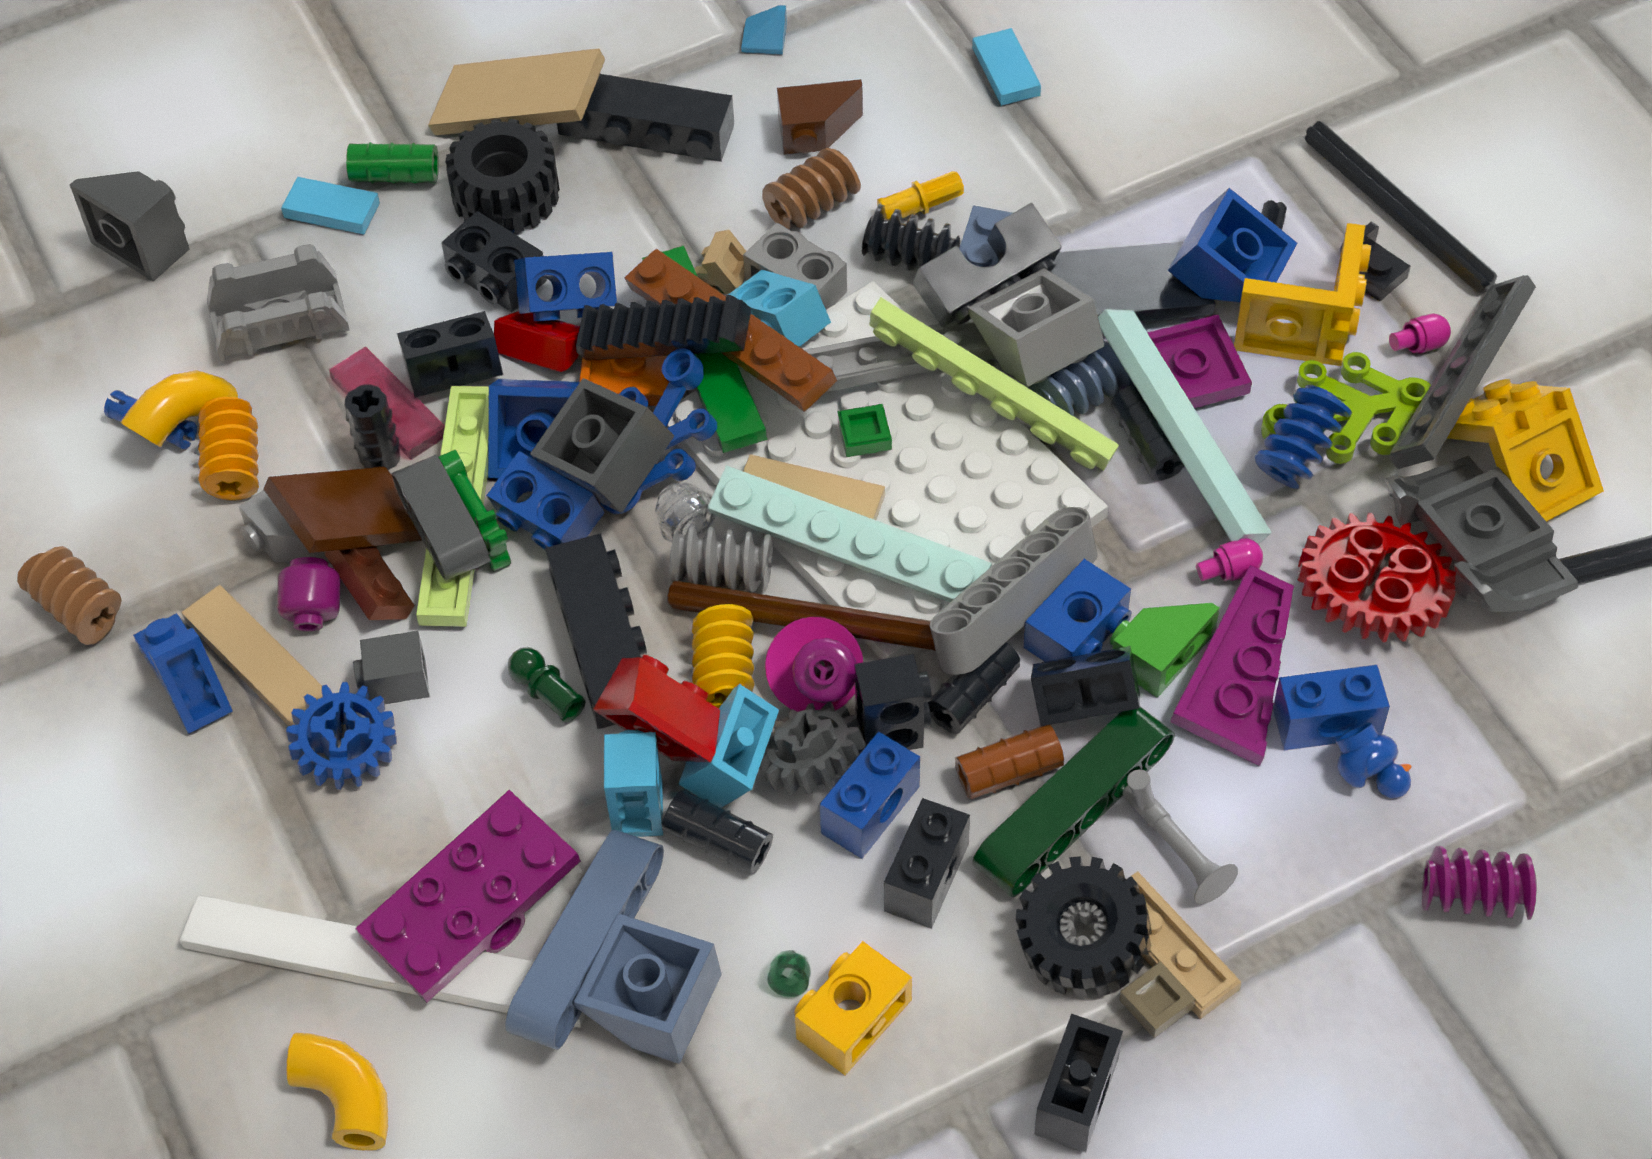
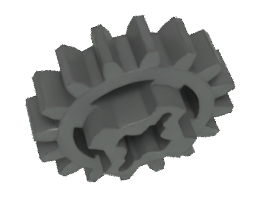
[759,702,866,795]

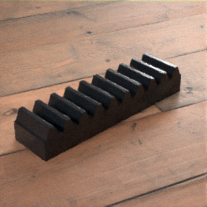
[576,295,752,361]

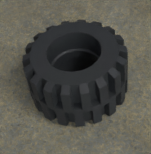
[445,119,560,233]

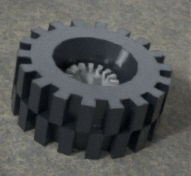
[1015,856,1152,998]

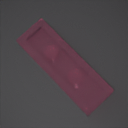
[329,346,445,460]

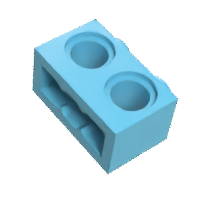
[728,270,831,347]
[604,730,663,837]

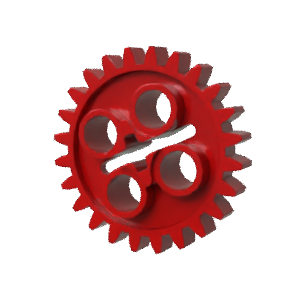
[1297,513,1456,642]

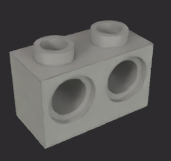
[743,222,847,310]

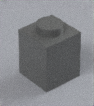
[353,631,430,704]

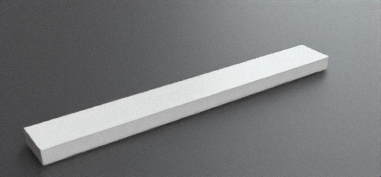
[180,895,585,1028]

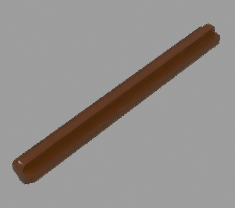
[667,581,936,651]

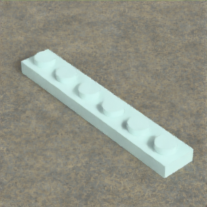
[708,465,992,602]

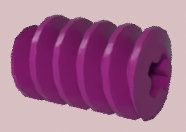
[1422,846,1537,920]

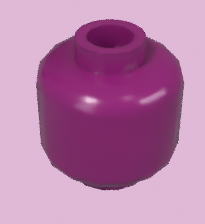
[277,557,340,631]
[792,638,857,703]

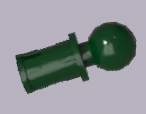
[508,647,586,722]

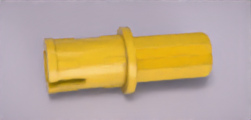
[877,171,964,219]

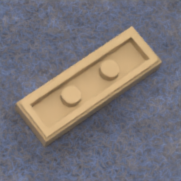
[743,454,885,520]
[1127,871,1241,1019]

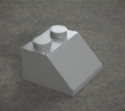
[968,268,1104,387]

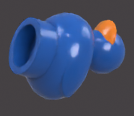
[1336,723,1412,799]

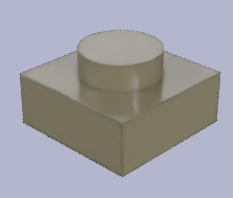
[1119,961,1196,1038]

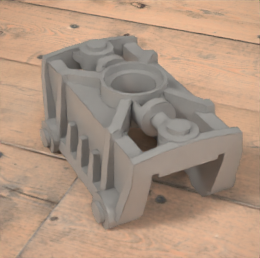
[207,244,350,361]

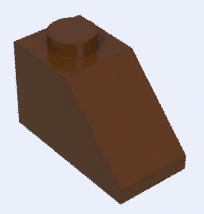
[777,79,863,155]

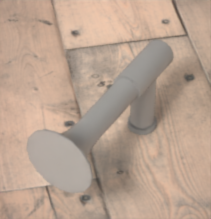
[1123,769,1238,904]

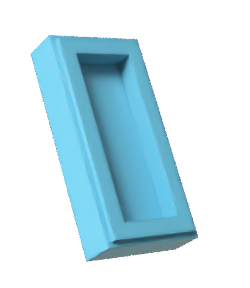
[972,28,1041,106]
[281,176,380,235]

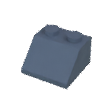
[574,913,722,1064]

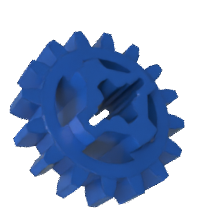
[286,682,397,790]

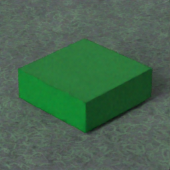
[837,404,892,457]

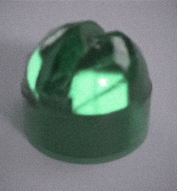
[767,950,811,997]

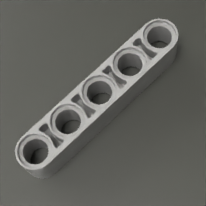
[930,507,1097,675]

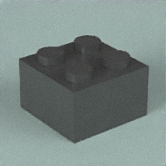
[530,378,674,513]

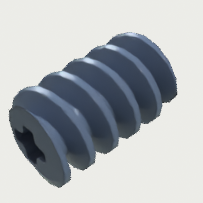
[1028,340,1133,416]

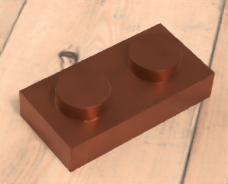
[325,546,415,620]

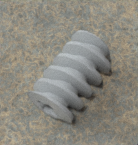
[669,524,773,593]

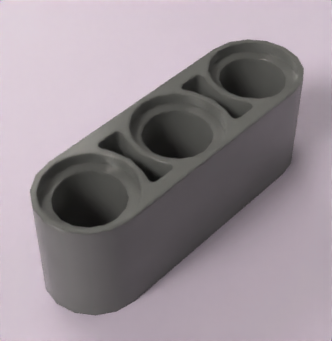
[391,455,490,581]

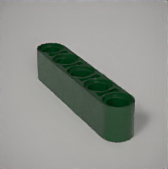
[972,706,1175,897]

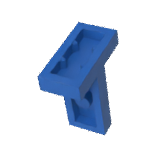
[133,613,233,734]

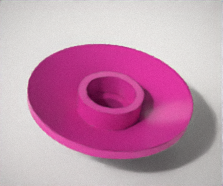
[765,617,863,712]

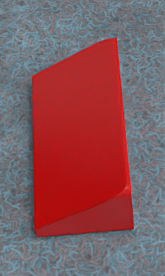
[494,311,580,372]

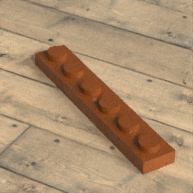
[624,249,837,412]

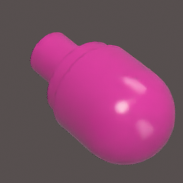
[1389,313,1451,353]
[1196,538,1263,581]

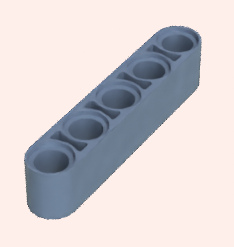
[505,829,664,1050]

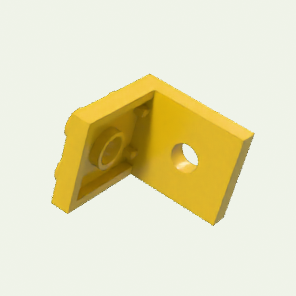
[1234,223,1371,366]
[1447,379,1604,522]

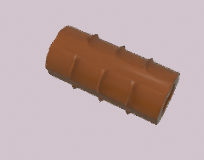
[955,725,1064,800]

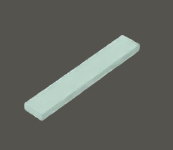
[1098,309,1272,543]

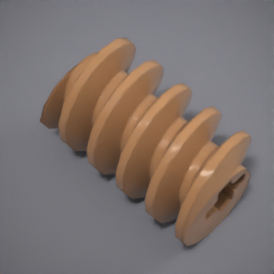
[762,148,861,229]
[17,546,122,645]

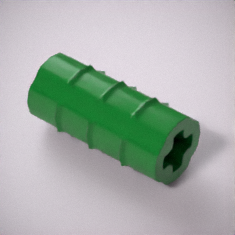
[346,142,439,184]

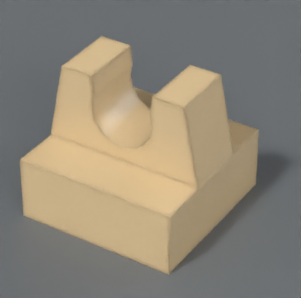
[695,229,746,294]

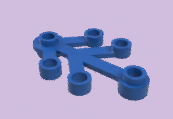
[600,348,717,514]

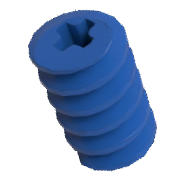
[1255,385,1352,489]

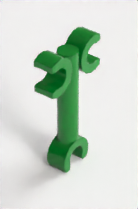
[438,450,511,572]

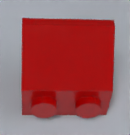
[593,655,720,762]

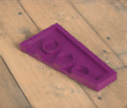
[1170,565,1294,766]

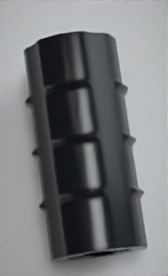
[344,384,400,470]
[1111,384,1185,481]
[928,642,1021,734]
[662,790,773,874]

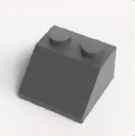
[70,171,190,282]

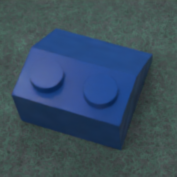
[1167,188,1298,303]
[488,379,580,478]

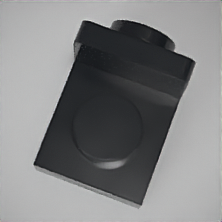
[1340,221,1411,302]

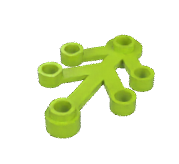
[1261,352,1431,464]

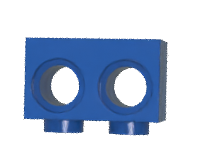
[514,252,617,322]
[486,451,604,551]

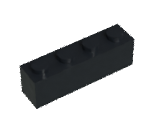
[557,74,734,162]
[545,533,647,730]

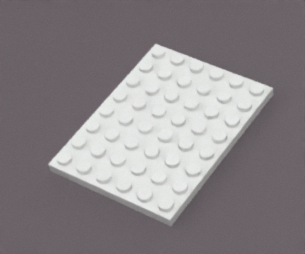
[666,281,1108,659]

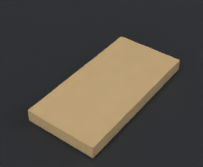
[428,48,605,135]

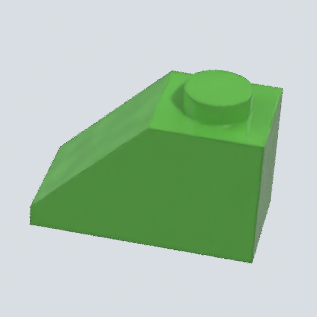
[1110,603,1220,698]

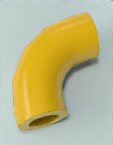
[120,370,238,448]
[286,1033,388,1151]

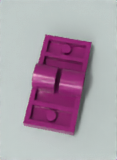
[355,790,581,1003]

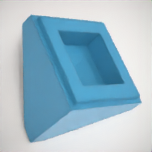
[741,5,787,55]

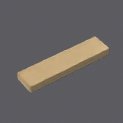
[181,585,322,726]

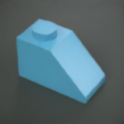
[679,684,779,808]

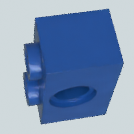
[1023,558,1132,662]
[1273,665,1390,751]
[820,731,920,859]

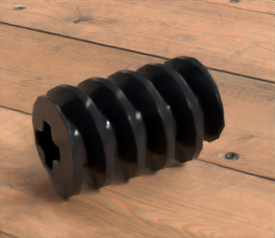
[862,204,960,271]

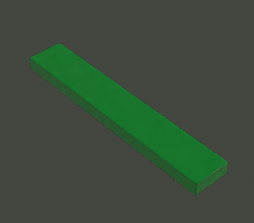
[642,245,767,453]

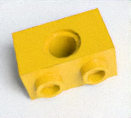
[794,941,912,1076]

